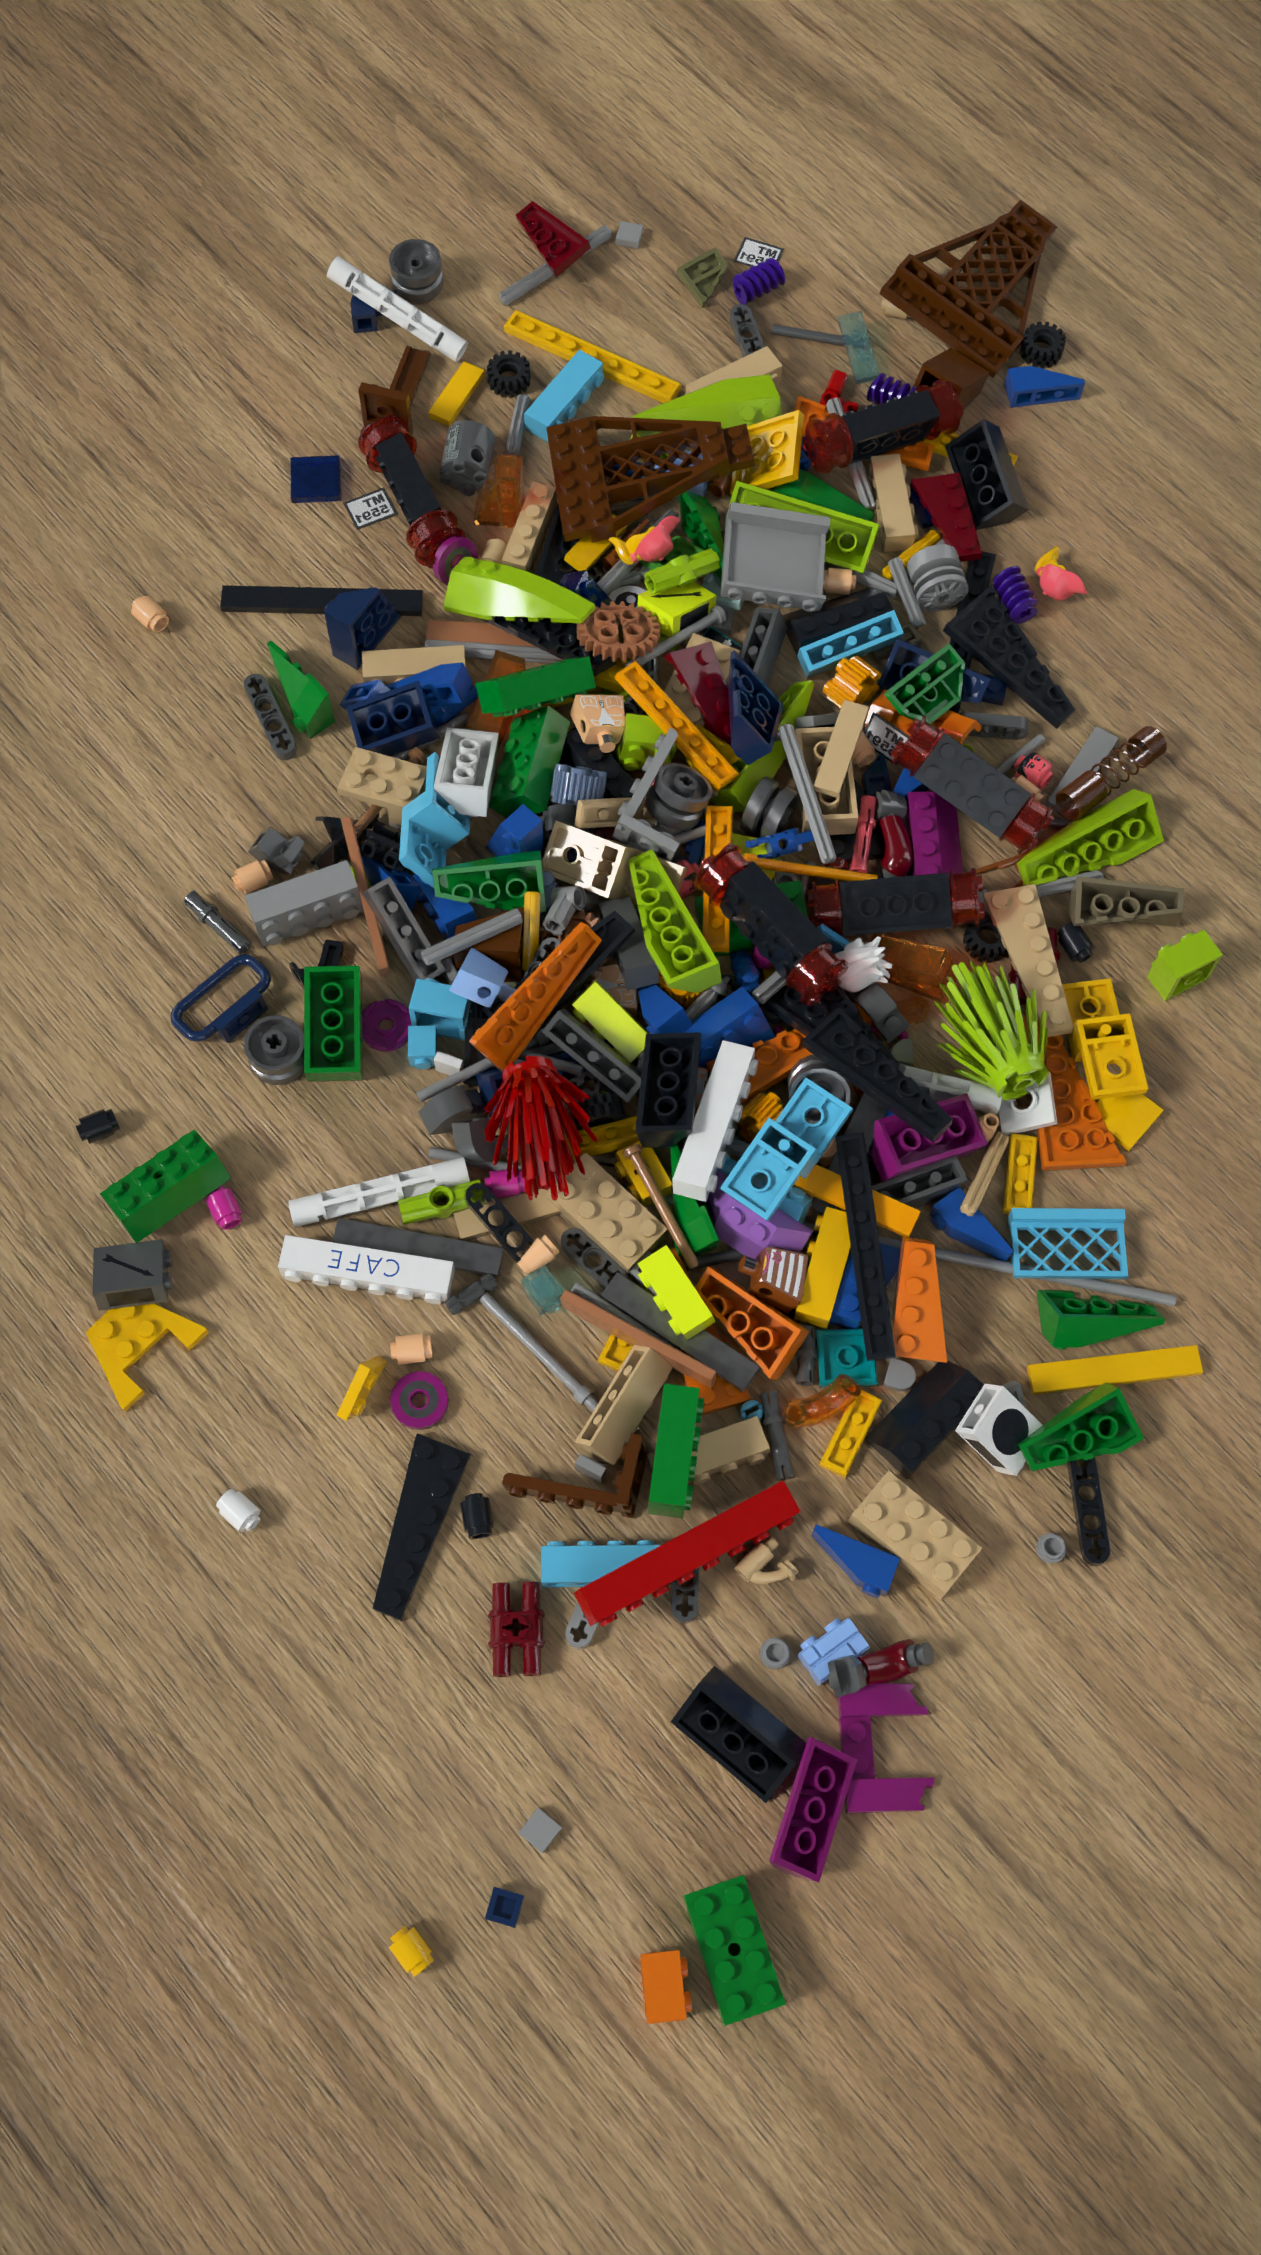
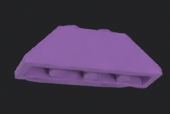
[706,1170,813,1259]

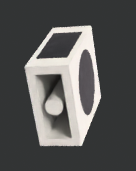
[955,1383,1043,1476]

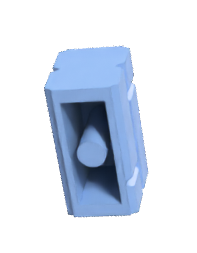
[798,1618,870,1686]

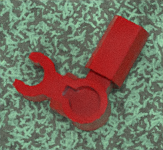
[819,370,859,413]

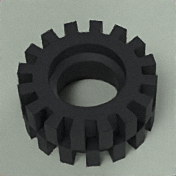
[1020,322,1066,369]
[487,350,531,398]
[963,911,1008,963]
[574,1092,625,1131]

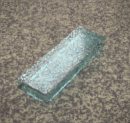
[838,311,880,384]

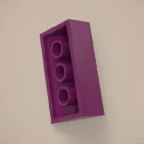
[905,792,966,899]
[872,1093,988,1182]
[769,1737,857,1883]

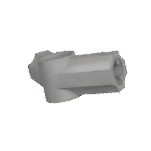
[542,886,599,935]

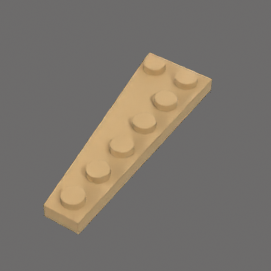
[982,884,1073,1037]

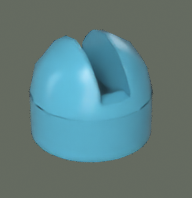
[741,1400,764,1421]

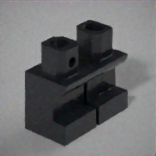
[360,821,407,872]

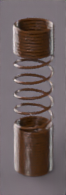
[1055,726,1167,820]

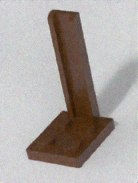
[358,346,431,440]
[502,1433,649,1519]

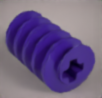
[733,258,785,305]
[867,373,919,405]
[993,566,1038,624]

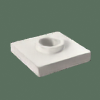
[999,1072,1058,1135]

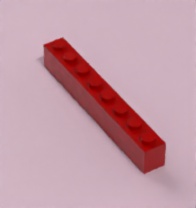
[573,1480,801,1627]

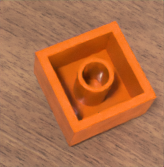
[640,1950,692,2024]

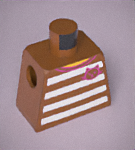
[738,1247,808,1314]

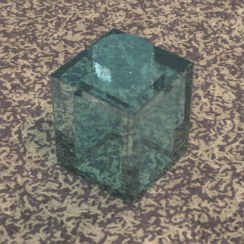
[521,1265,564,1316]

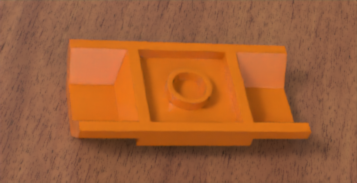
[865,690,981,750]

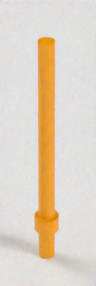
[722,853,878,881]

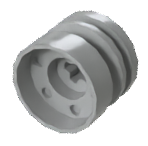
[907,544,969,612]

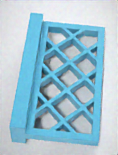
[1007,1208,1128,1279]

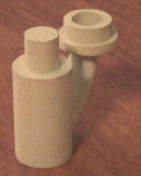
[734,1537,798,1584]

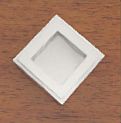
[434,1051,464,1076]

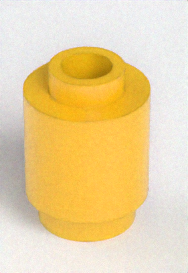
[388,1926,434,1977]

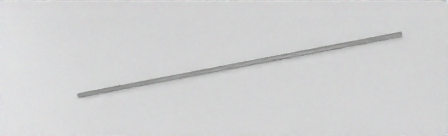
[428,1147,1177,1307]

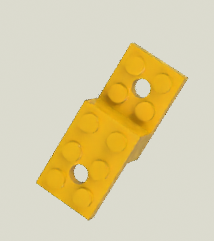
[1062,978,1148,1100]

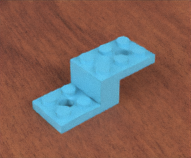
[399,752,470,888]
[720,1077,853,1221]

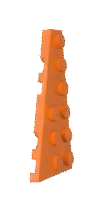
[1022,1014,1127,1171]

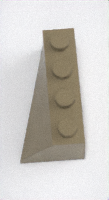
[1070,876,1184,927]

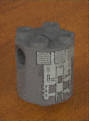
[440,420,495,496]

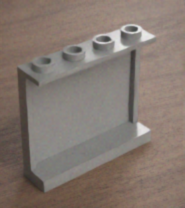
[720,502,830,612]

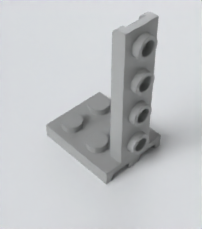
[612,728,680,861]

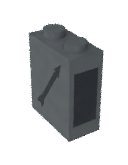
[92,1239,173,1311]

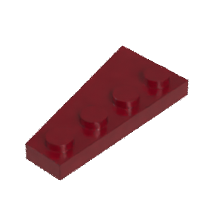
[515,201,591,277]
[910,473,982,562]
[664,642,731,746]

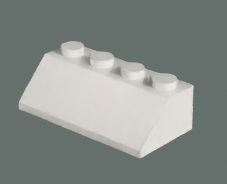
[434,728,499,817]

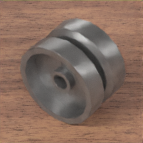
[389,239,443,304]
[645,763,713,830]
[740,776,800,837]
[244,1015,304,1085]
[788,1055,850,1124]

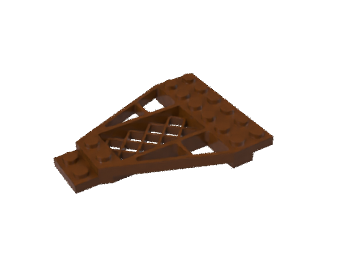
[879,199,1057,378]
[546,416,755,543]

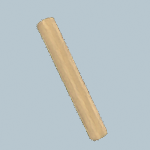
[960,1131,1009,1216]

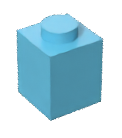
[408,1025,438,1070]

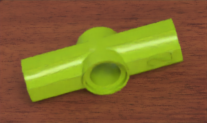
[644,548,720,594]
[397,1179,486,1225]

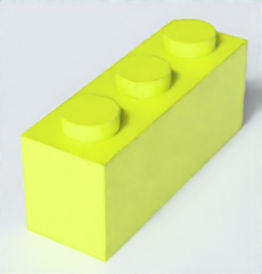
[572,979,649,1063]
[637,1245,716,1340]

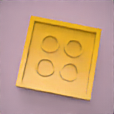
[730,410,804,495]

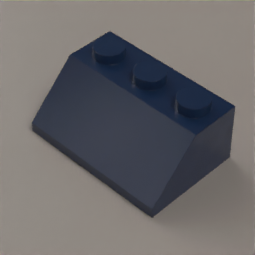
[346,680,440,756]

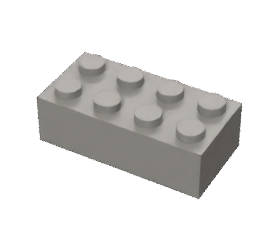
[245,860,363,947]

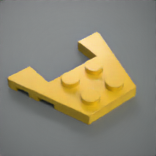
[86,1303,209,1412]

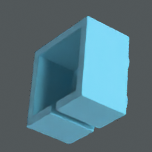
[409,978,472,1041]

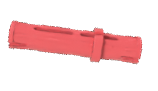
[850,795,878,873]

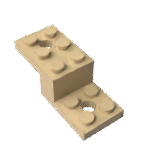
[337,747,476,847]
[542,821,688,905]

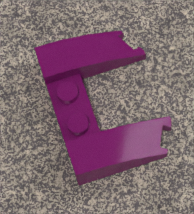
[837,1684,934,1814]

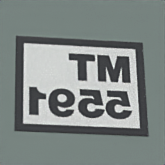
[734,237,784,267]
[343,487,397,529]
[864,712,911,766]

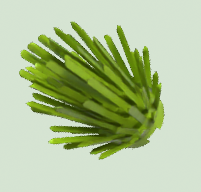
[934,960,1049,1101]

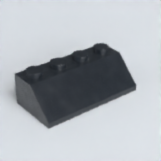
[945,419,1029,530]
[782,587,893,655]
[559,727,634,838]
[635,1032,702,1148]
[864,1360,984,1480]
[671,1666,806,1803]

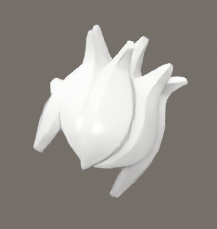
[832,936,892,992]

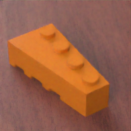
[891,1237,947,1363]
[695,1266,810,1380]

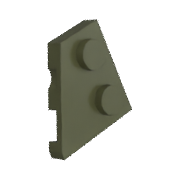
[676,247,729,308]

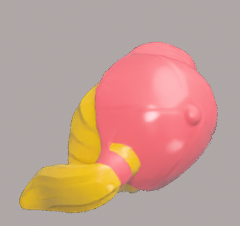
[609,516,680,565]
[1034,545,1088,601]

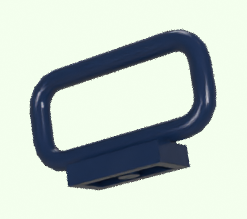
[170,954,271,1044]

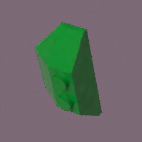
[884,643,965,727]

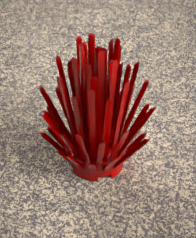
[484,1056,598,1200]

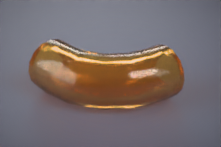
[784,1374,861,1428]

